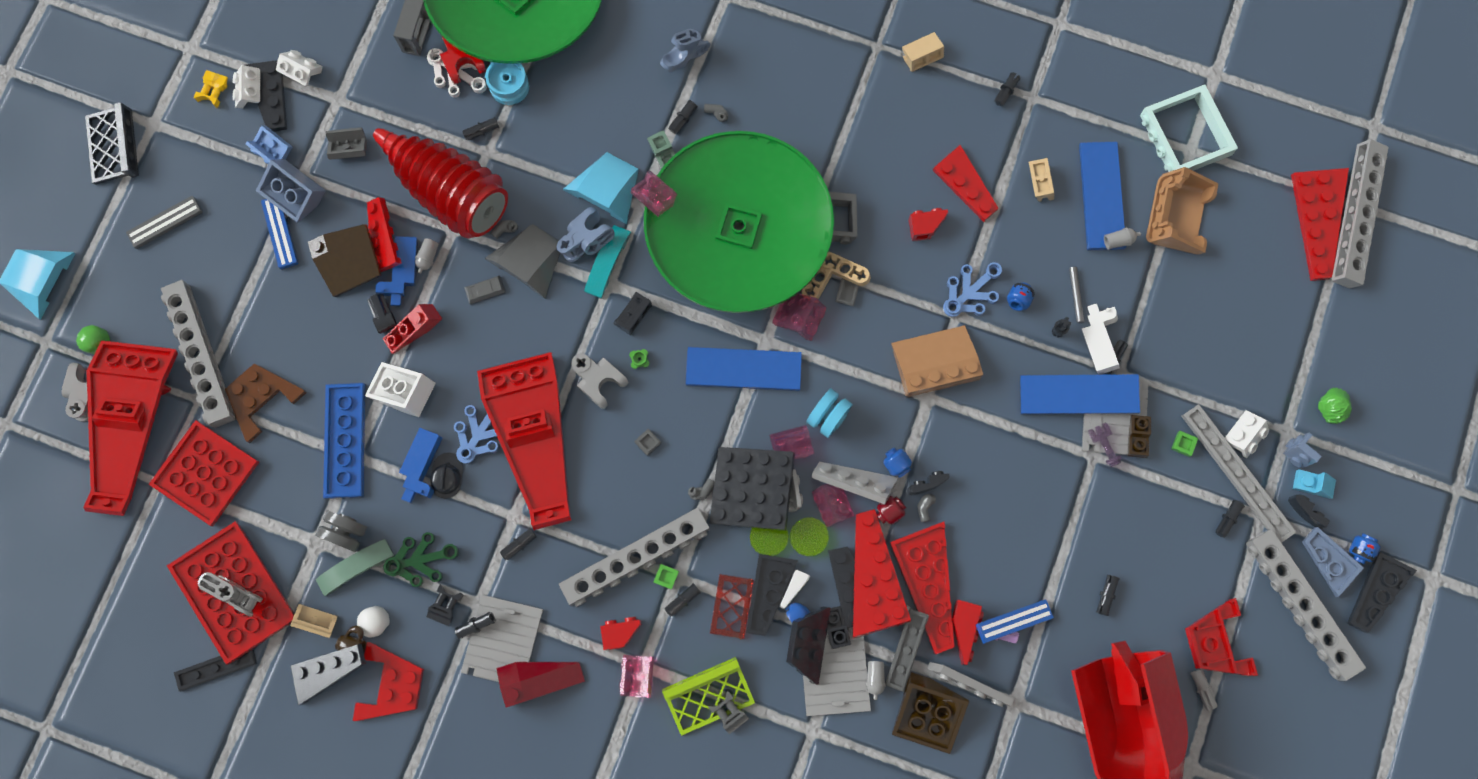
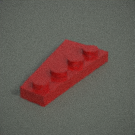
[367,197,402,272]

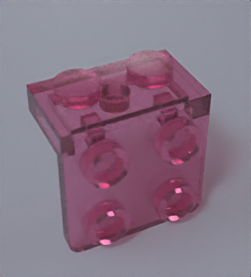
[772,293,827,341]

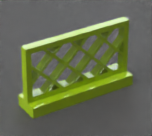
[662,657,755,736]

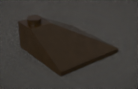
[308,224,382,297]
[892,672,969,754]

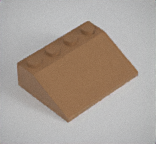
[891,325,983,398]

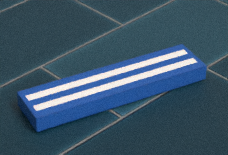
[261,199,299,269]
[976,599,1054,644]

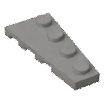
[812,462,898,504]
[927,662,1014,707]

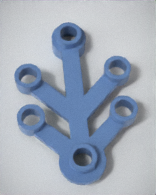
[943,262,1002,317]
[454,405,499,464]

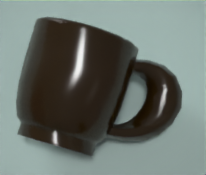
[335,625,366,652]

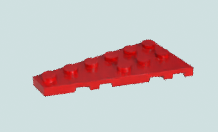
[1291,168,1349,281]
[853,509,911,639]

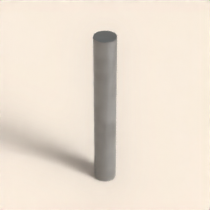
[1069,267,1084,323]

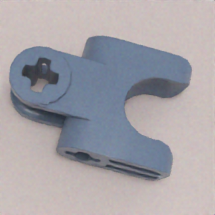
[660,28,711,72]
[557,207,615,262]

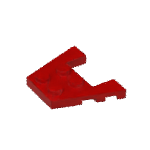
[1185,598,1258,676]
[352,642,424,721]

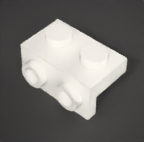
[276,50,323,86]
[233,65,260,109]
[1225,410,1269,458]

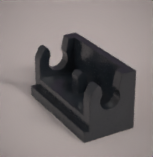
[613,292,652,336]

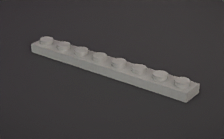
[1181,404,1296,543]

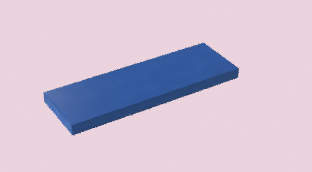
[1079,142,1126,250]
[686,347,802,391]
[1020,374,1140,414]
[323,383,365,499]

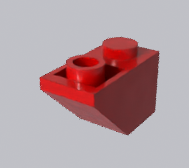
[909,208,948,241]
[600,617,642,651]

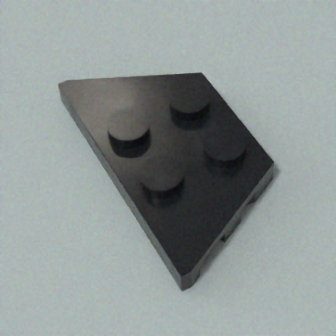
[786,606,831,685]

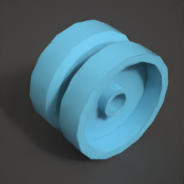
[485,62,530,105]
[806,388,853,438]

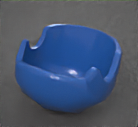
[785,602,810,623]

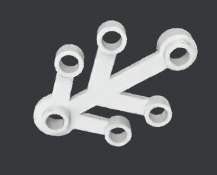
[427,48,487,98]

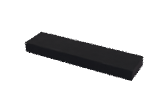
[174,649,257,692]

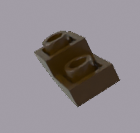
[1127,415,1151,458]

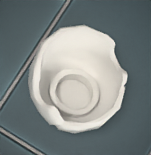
[357,606,390,638]

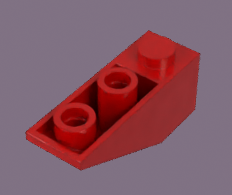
[383,304,442,354]
[952,600,984,666]
[1111,641,1149,706]

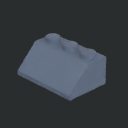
[256,159,326,222]

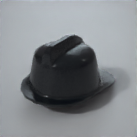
[430,453,463,499]

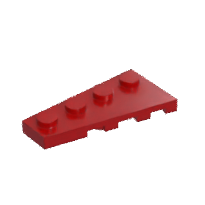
[933,145,998,222]

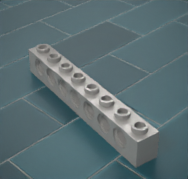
[1331,139,1389,289]
[161,280,237,428]
[559,508,710,607]
[1246,529,1366,681]

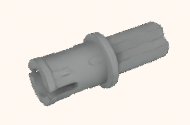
[1190,669,1217,710]

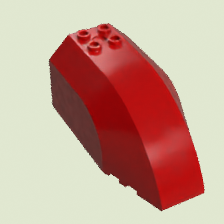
[1071,650,1188,779]

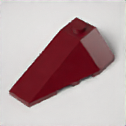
[496,662,585,708]

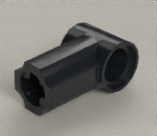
[368,294,397,334]

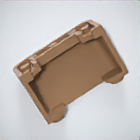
[1146,167,1218,254]

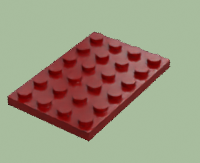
[167,521,295,665]

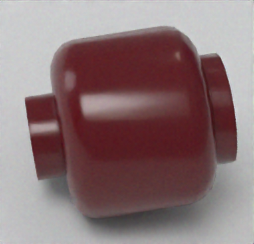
[877,496,906,525]

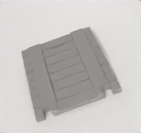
[1082,379,1149,455]
[461,595,543,682]
[803,631,871,716]

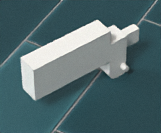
[1082,303,1120,375]

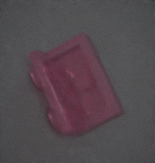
[630,171,677,217]
[769,425,814,459]
[812,484,855,527]
[619,655,654,698]

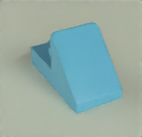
[1293,469,1336,499]

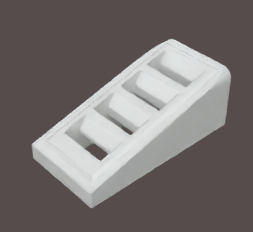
[780,570,810,609]

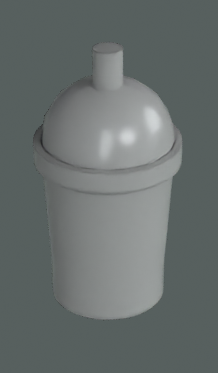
[1104,227,1141,249]
[415,238,439,274]
[866,661,886,700]

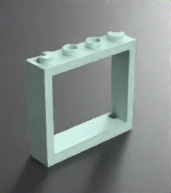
[1140,85,1238,172]

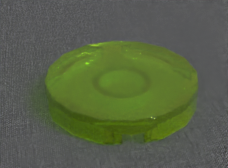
[790,517,829,557]
[750,528,789,556]

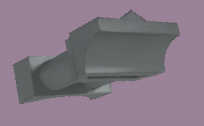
[708,691,749,734]

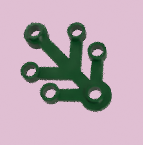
[383,532,459,587]

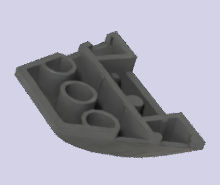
[485,224,560,299]

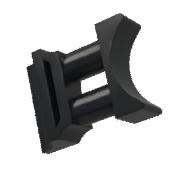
[426,584,464,626]

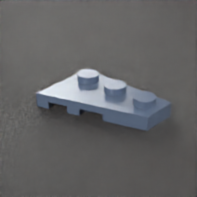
[1302,527,1364,597]

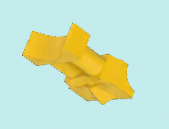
[194,70,228,108]

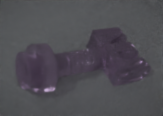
[1088,422,1121,467]

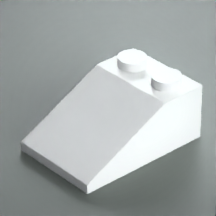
[365,362,436,417]

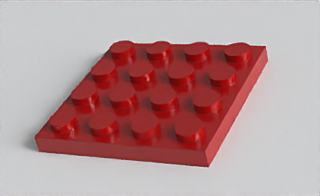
[149,420,259,527]

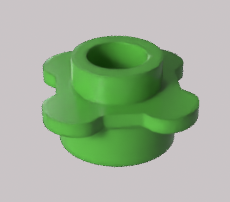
[629,349,650,369]

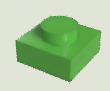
[1171,431,1198,457]
[653,564,679,590]

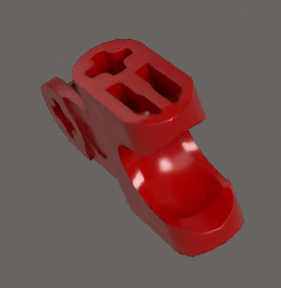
[440,37,487,85]

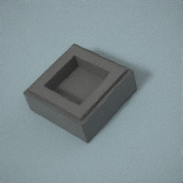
[634,429,661,456]

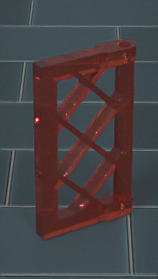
[710,574,754,639]

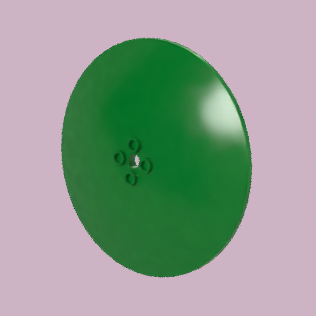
[424,0,602,64]
[644,131,834,313]

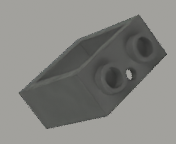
[393,0,431,56]
[829,192,857,245]

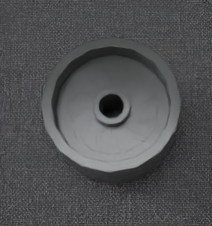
[315,510,367,552]

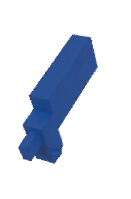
[375,236,418,306]
[399,428,442,503]

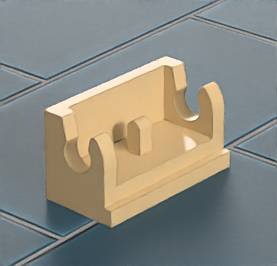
[902,32,944,72]
[1029,158,1054,202]
[290,604,337,638]

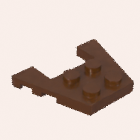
[225,364,307,443]

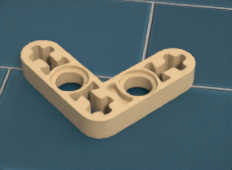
[802,252,871,303]

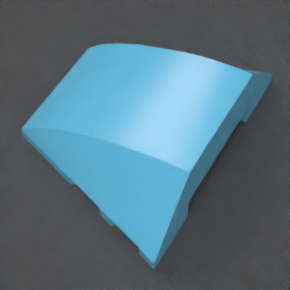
[563,152,639,224]
[0,249,76,320]

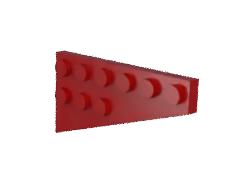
[889,521,954,655]

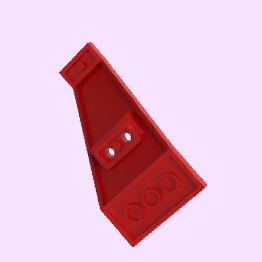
[83,340,178,516]
[477,352,571,530]

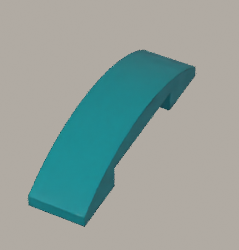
[584,225,631,299]

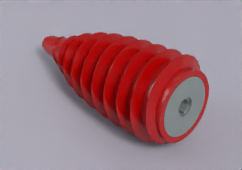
[373,128,508,239]

